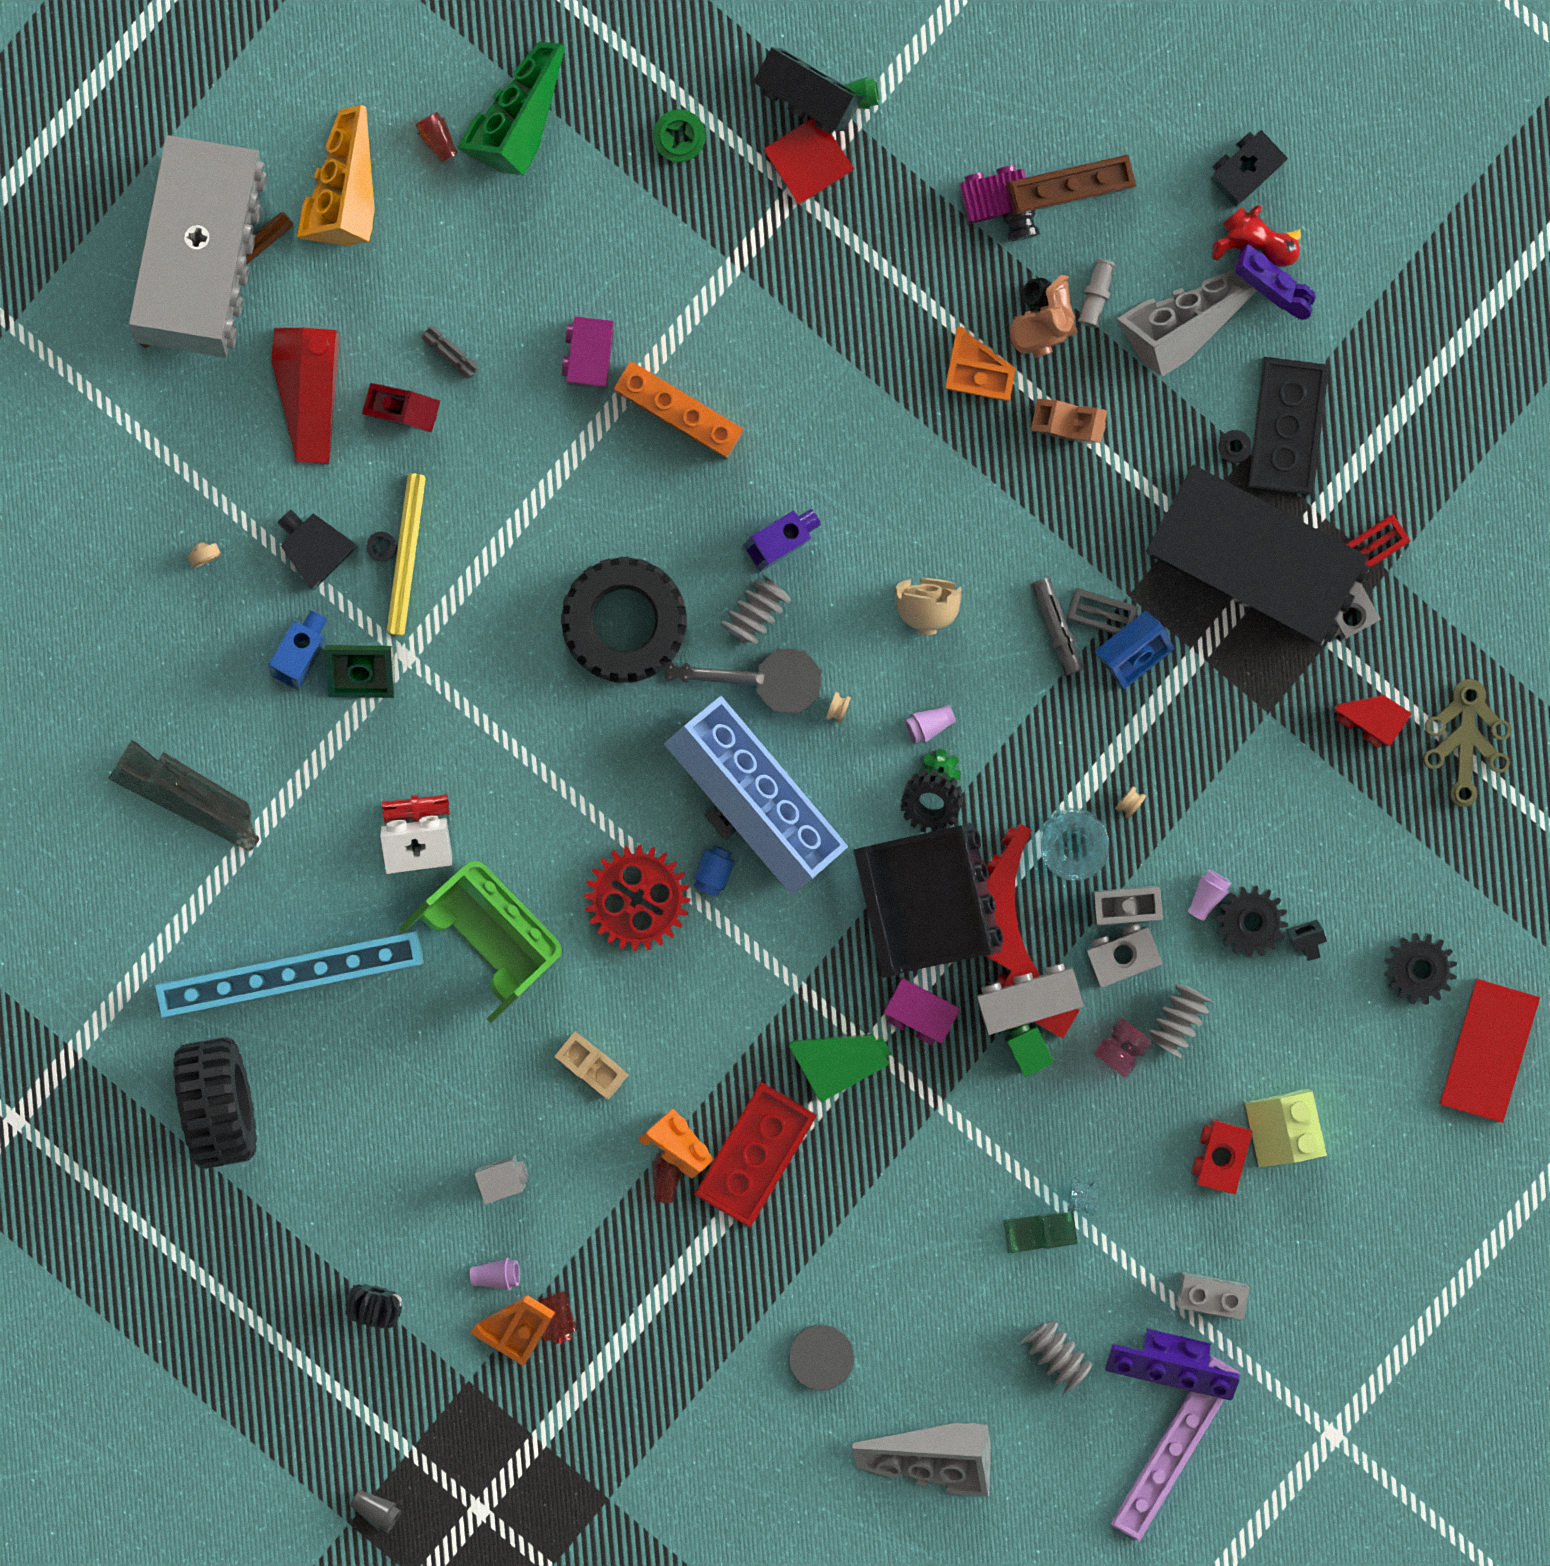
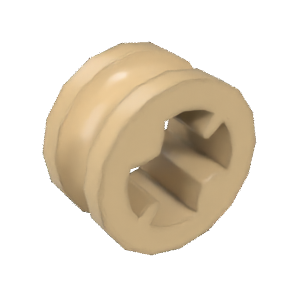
[826,692,851,725]
[1115,786,1146,819]

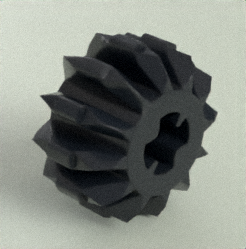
[345,1284,402,1329]

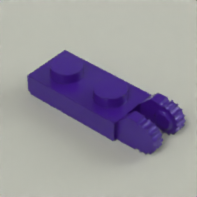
[1235,244,1316,320]

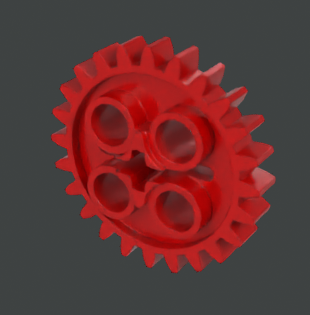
[584,845,691,951]

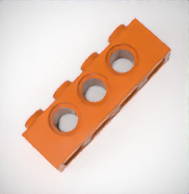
[614,361,744,459]

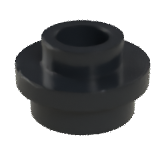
[1022,278,1052,311]
[1218,430,1252,463]

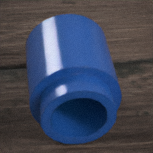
[693,845,736,897]

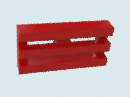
[1346,514,1411,567]

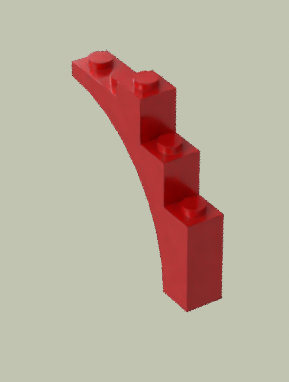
[985,823,1080,1039]

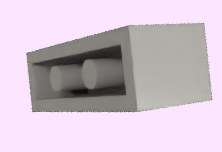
[976,963,1084,1035]

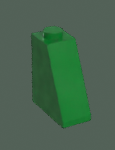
[789,1034,892,1102]

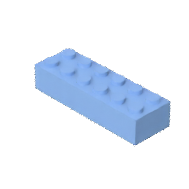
[664,696,848,895]

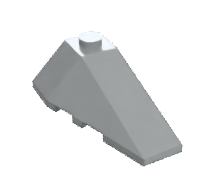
[1117,270,1257,377]
[852,1423,991,1497]

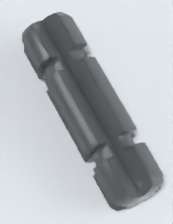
[422,326,479,379]

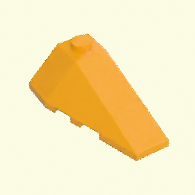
[297,105,375,246]

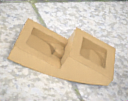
[554,1031,629,1100]

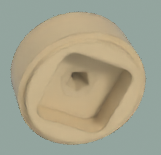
[187,542,221,568]

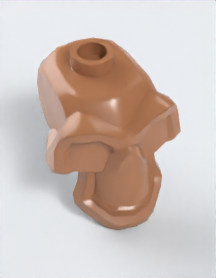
[1010,275,1078,358]

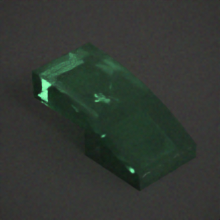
[1003,1211,1078,1253]

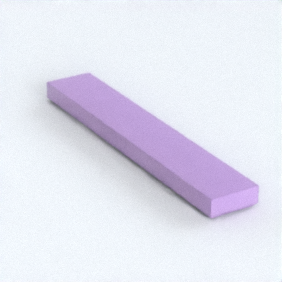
[1111,1355,1240,1542]

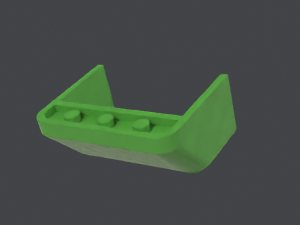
[399,861,562,1024]

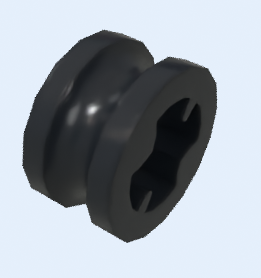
[366,531,397,562]

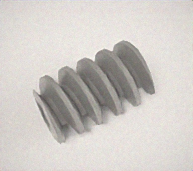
[720,573,791,646]
[1149,984,1215,1059]
[1021,1321,1093,1393]

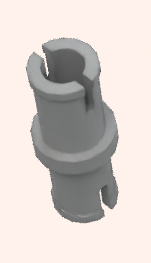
[1078,259,1116,328]

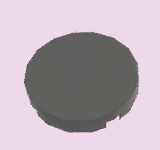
[789,1324,854,1391]

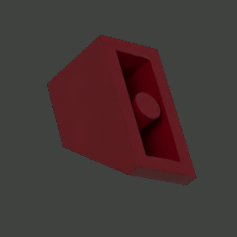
[362,383,440,433]

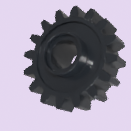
[1215,885,1288,958]
[1384,933,1457,1005]

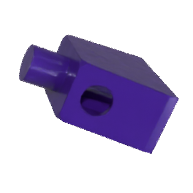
[743,509,821,572]

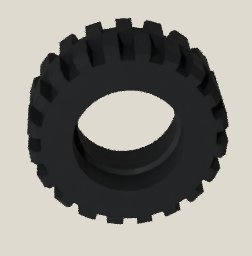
[561,557,687,683]
[173,1037,257,1169]

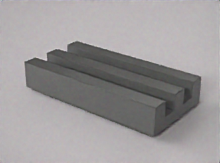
[1066,588,1139,634]

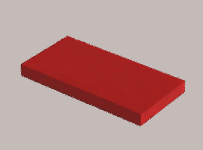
[1439,978,1540,1123]
[694,1081,817,1228]

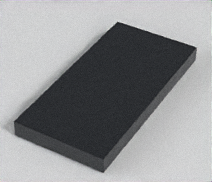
[1247,357,1329,495]

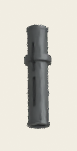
[1030,577,1085,676]

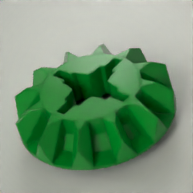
[653,109,706,163]

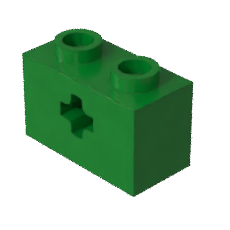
[1004,1023,1054,1077]

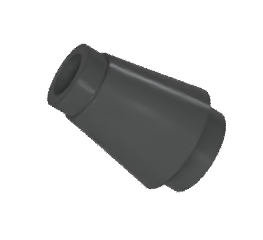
[350,1489,401,1533]

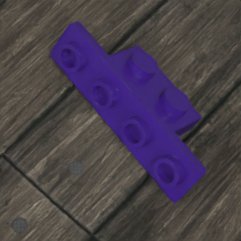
[1105,1328,1240,1400]

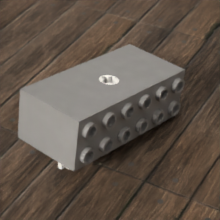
[129,135,267,358]

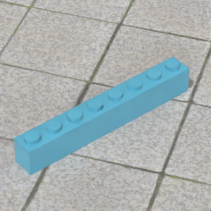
[155,931,424,1018]

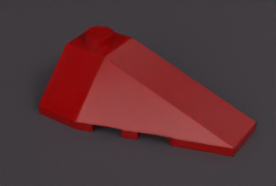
[271,327,340,464]

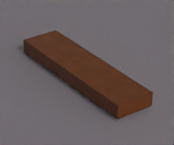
[1005,155,1137,216]

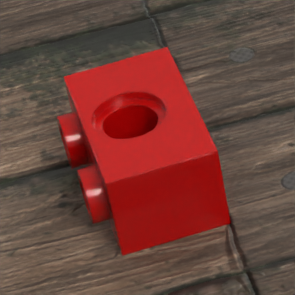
[1191,1118,1253,1195]

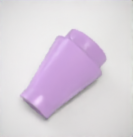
[905,705,956,744]
[1188,870,1231,921]
[470,1257,520,1290]

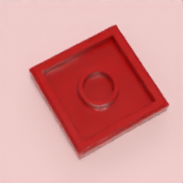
[763,118,854,205]

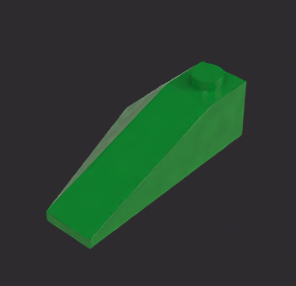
[457,41,565,176]

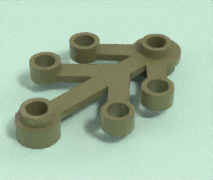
[1423,679,1512,807]

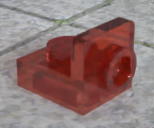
[536,1290,577,1344]

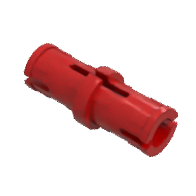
[382,794,450,822]

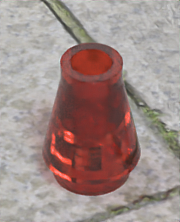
[415,111,458,163]
[652,1152,682,1203]

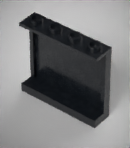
[853,822,1003,978]

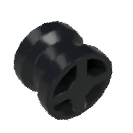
[1003,211,1040,242]

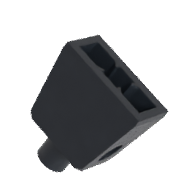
[277,510,359,590]

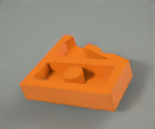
[945,326,1016,402]
[638,1108,714,1178]
[470,1295,555,1366]

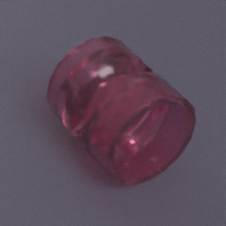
[1093,1017,1154,1079]

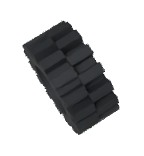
[901,769,963,832]

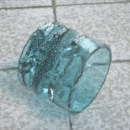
[1039,808,1109,880]

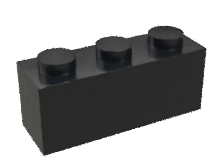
[753,47,863,134]

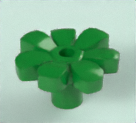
[919,749,961,781]

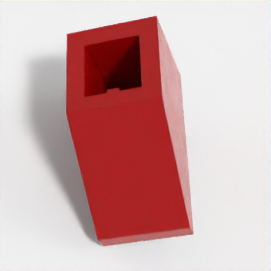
[1332,695,1412,748]

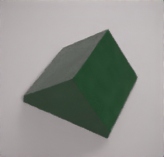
[325,645,395,698]

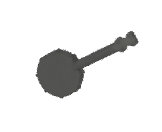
[666,648,822,714]

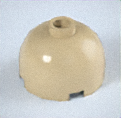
[895,578,962,635]

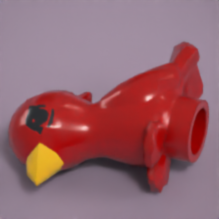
[1211,205,1301,267]

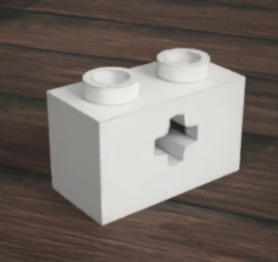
[380,816,452,874]

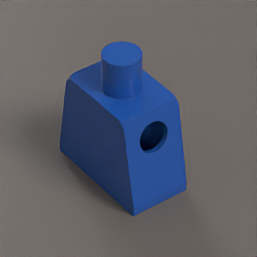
[269,610,327,691]

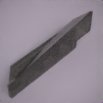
[108,740,259,851]

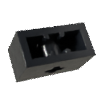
[1210,130,1288,207]

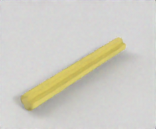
[387,473,425,636]

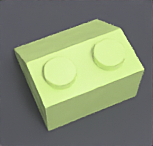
[1244,1089,1327,1167]

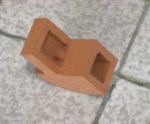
[1031,399,1108,444]

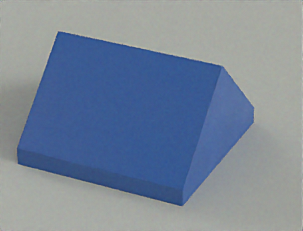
[1094,610,1175,690]

